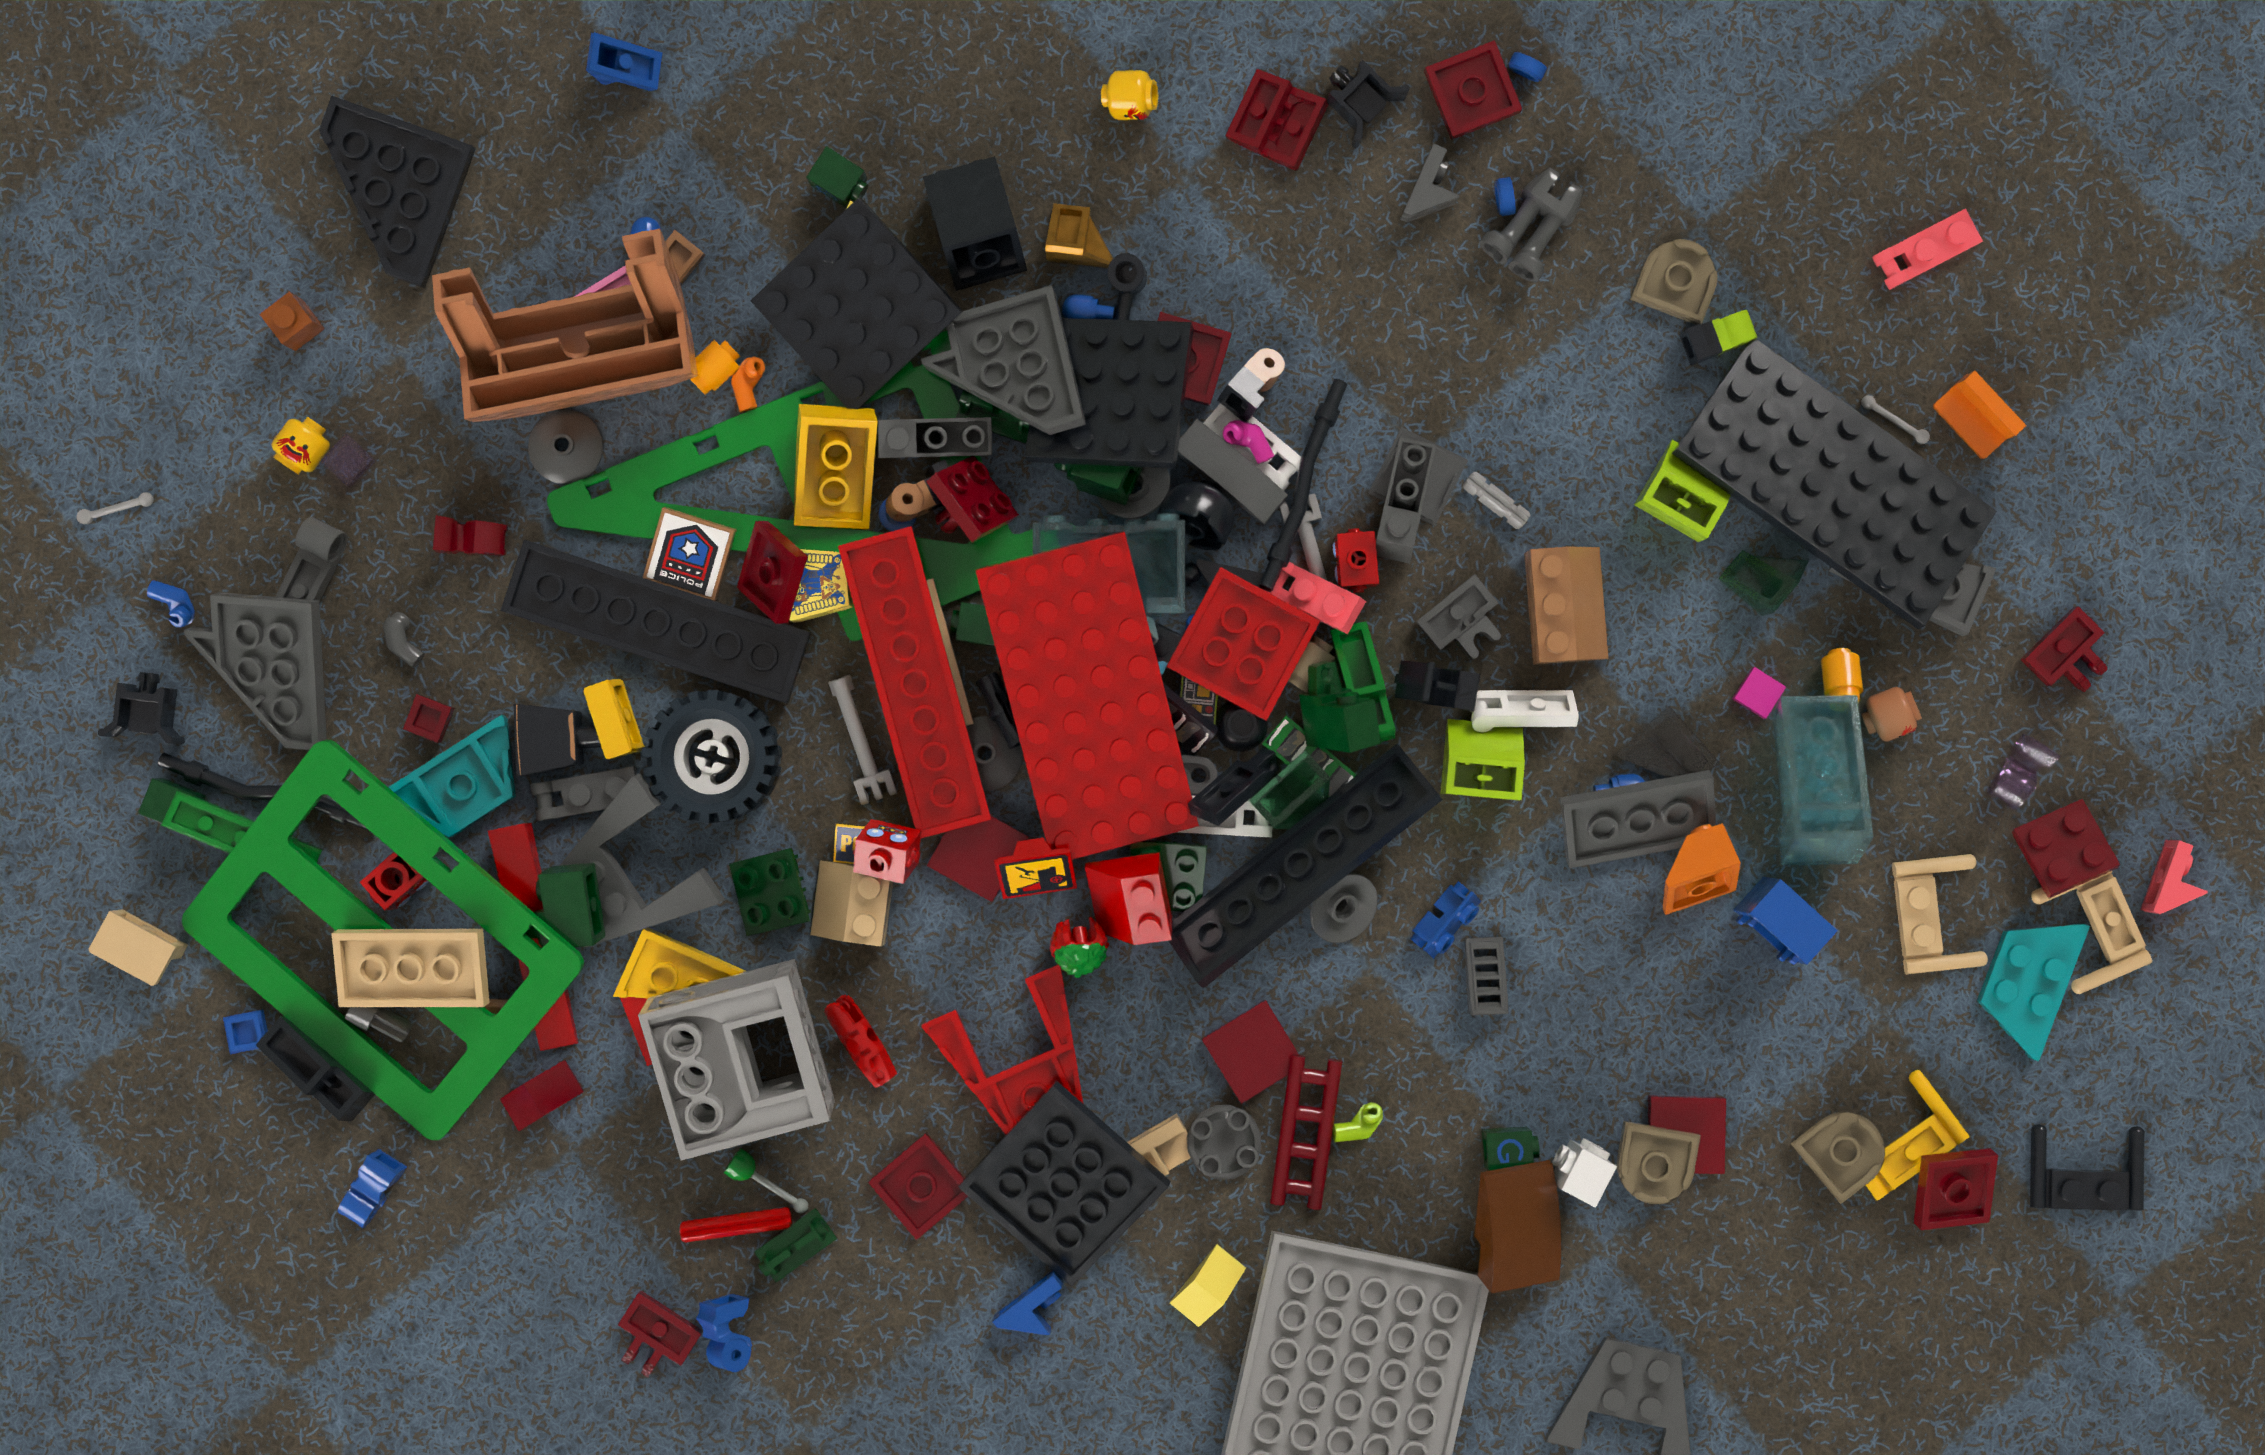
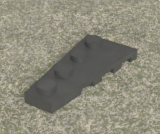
[1828,561,1997,637]

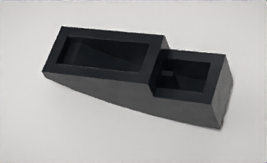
[256,1016,375,1121]

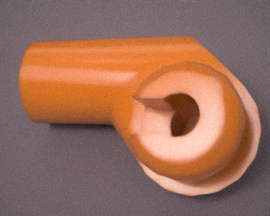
[731,357,765,413]

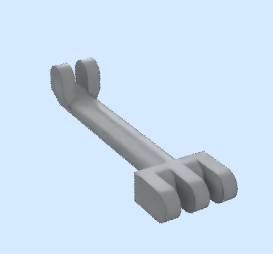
[1279,493,1327,623]
[828,674,898,805]

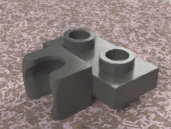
[1415,574,1501,661]

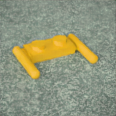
[1865,1070,1970,1201]

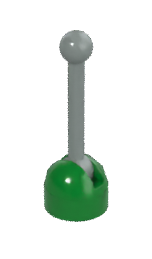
[723,1148,808,1213]

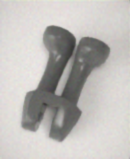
[1479,167,1584,282]

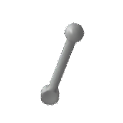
[1861,395,1930,445]
[77,492,154,524]

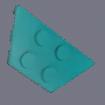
[388,715,516,838]
[1977,923,2090,1061]

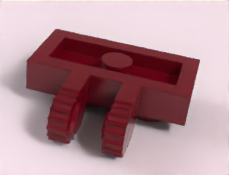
[2020,606,2108,692]
[618,1291,704,1377]

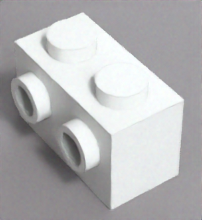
[1552,1138,1617,1208]

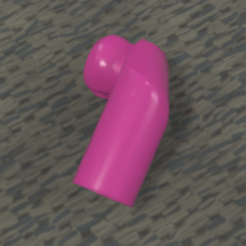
[1222,420,1275,465]

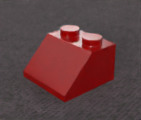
[1085,852,1172,945]

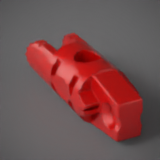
[824,994,897,1088]

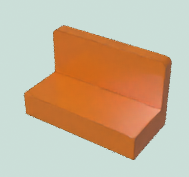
[1933,371,2027,459]

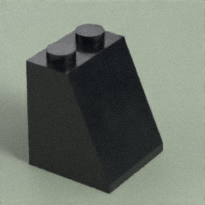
[923,156,1027,291]

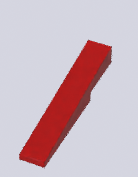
[488,823,578,1051]

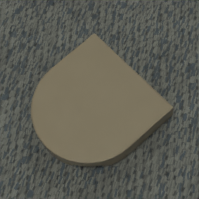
[1630,239,1718,325]
[1791,1112,1885,1204]
[1617,1121,1701,1204]

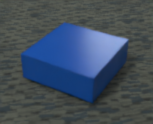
[223,1009,268,1054]

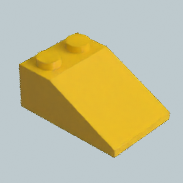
[794,404,878,529]

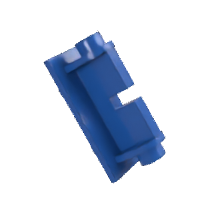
[1410,881,1481,959]

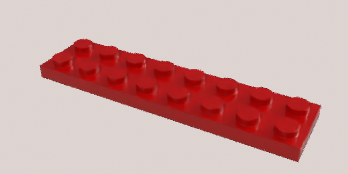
[838,526,991,839]

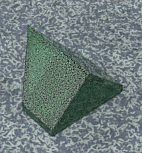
[1718,550,1809,616]
[1249,750,1330,829]

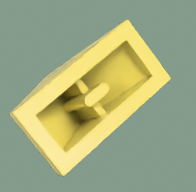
[1170,1244,1246,1327]

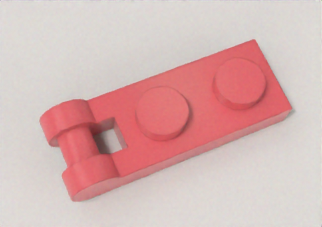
[1872,208,1983,290]
[1261,562,1366,635]

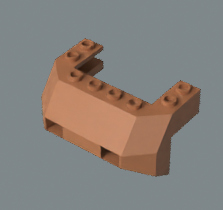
[432,229,698,422]

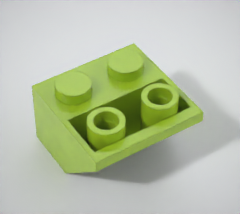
[1634,440,1731,542]
[1440,719,1525,800]

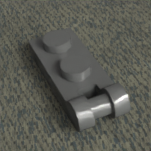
[530,766,637,822]

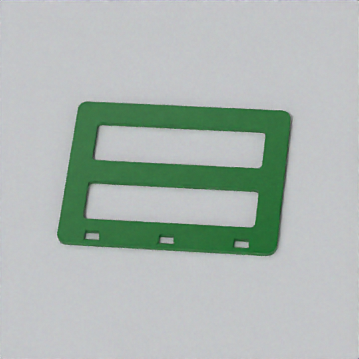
[182,739,584,1140]

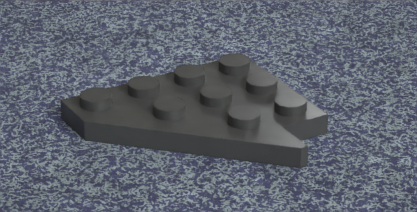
[921,285,1086,435]
[184,592,327,750]

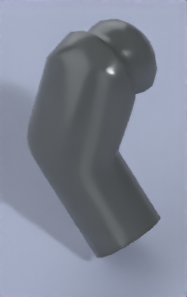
[383,612,425,668]

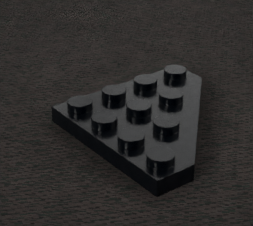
[319,96,476,288]

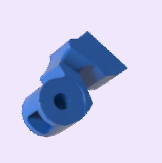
[337,1149,407,1228]
[696,1294,752,1372]

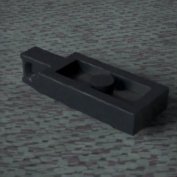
[1188,748,1279,826]

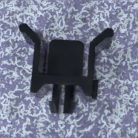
[1327,60,1410,148]
[1394,660,1481,711]
[98,672,185,744]

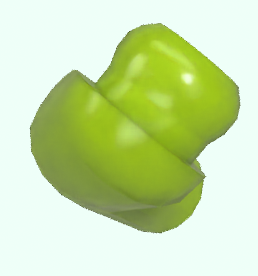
[1332,1102,1383,1142]

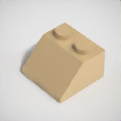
[810,860,893,946]

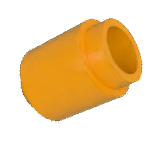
[690,340,741,395]
[1821,648,1863,707]

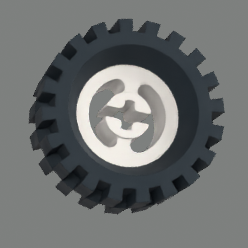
[642,690,782,823]

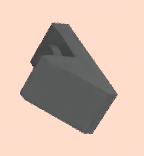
[1400,143,1460,222]

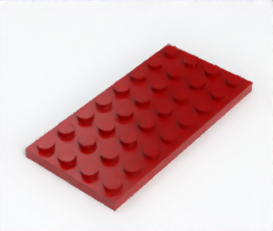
[975,531,1199,860]

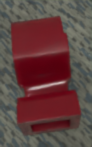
[433,515,508,556]

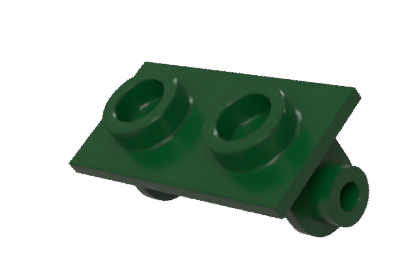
[956,390,1029,444]
[754,1208,837,1282]

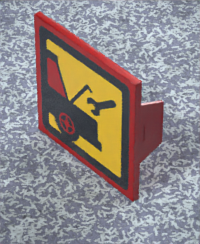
[994,838,1077,899]

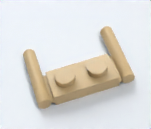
[1892,854,1988,975]
[2031,871,2152,994]

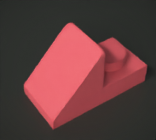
[2140,840,2208,914]

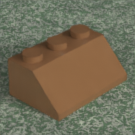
[1524,547,1608,665]

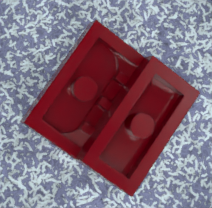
[1225,69,1329,171]

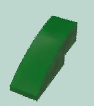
[1330,621,1396,742]

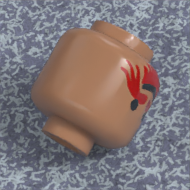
[1861,687,1922,742]

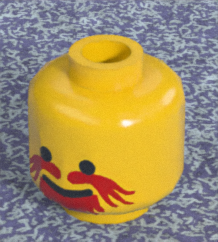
[1101,70,1158,120]
[271,417,330,475]

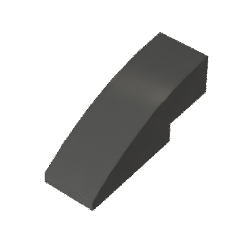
[1177,419,1288,525]

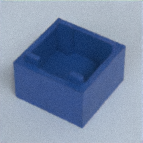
[1734,877,1838,965]

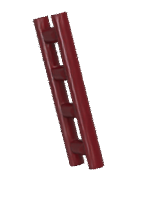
[1270,1054,1343,1210]

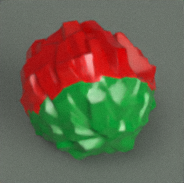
[1050,917,1109,978]

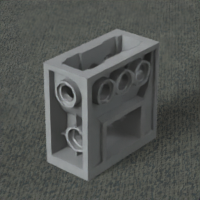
[638,959,835,1160]

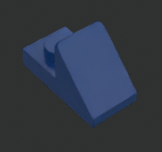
[586,32,662,91]
[992,1270,1063,1335]

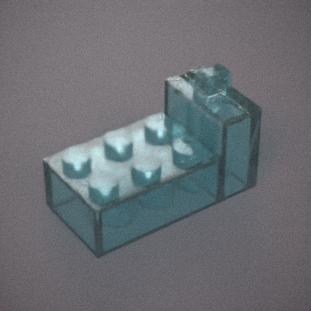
[1773,695,1873,865]

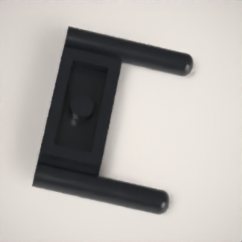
[2030,1124,2145,1211]

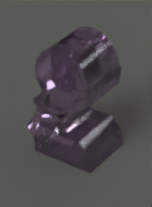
[1987,734,2061,810]

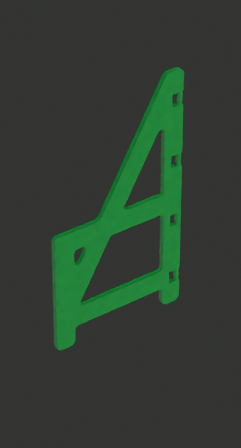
[547,330,1058,641]

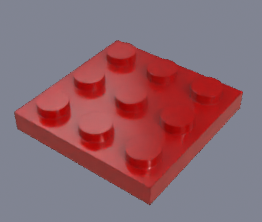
[1166,567,1320,721]

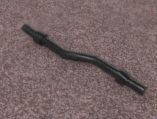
[1259,379,1347,592]
[158,752,371,832]

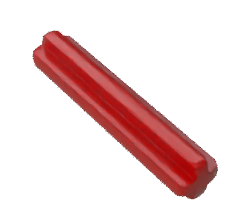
[679,1207,792,1243]

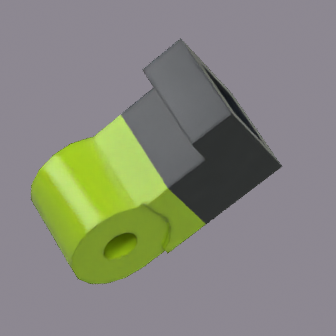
[1679,310,1758,366]

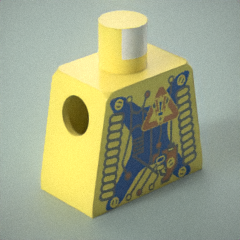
[789,549,853,623]

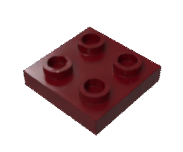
[926,456,1019,542]

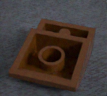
[1474,1160,1561,1294]

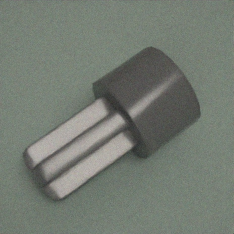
[345,1007,413,1042]

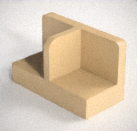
[89,909,188,986]
[1127,1113,1190,1176]

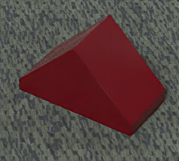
[500,1060,584,1131]

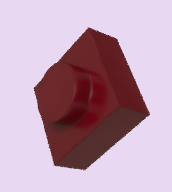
[403,694,455,743]

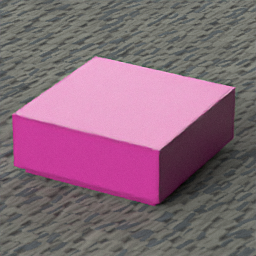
[1732,667,1786,719]

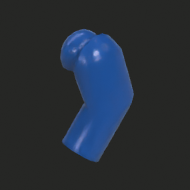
[147,580,195,628]

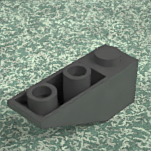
[875,417,992,458]
[1376,437,1437,564]

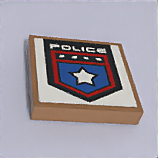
[643,507,737,601]

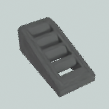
[1464,937,1509,1015]

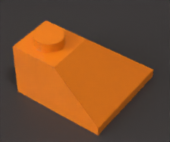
[1663,823,1741,915]

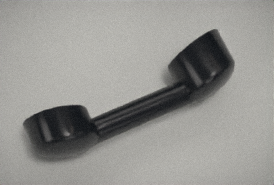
[1108,253,1147,320]

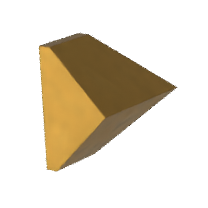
[1045,203,1113,268]

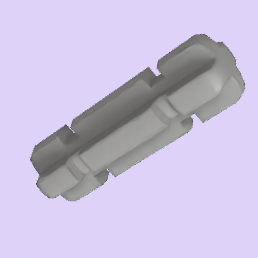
[1463,472,1530,529]

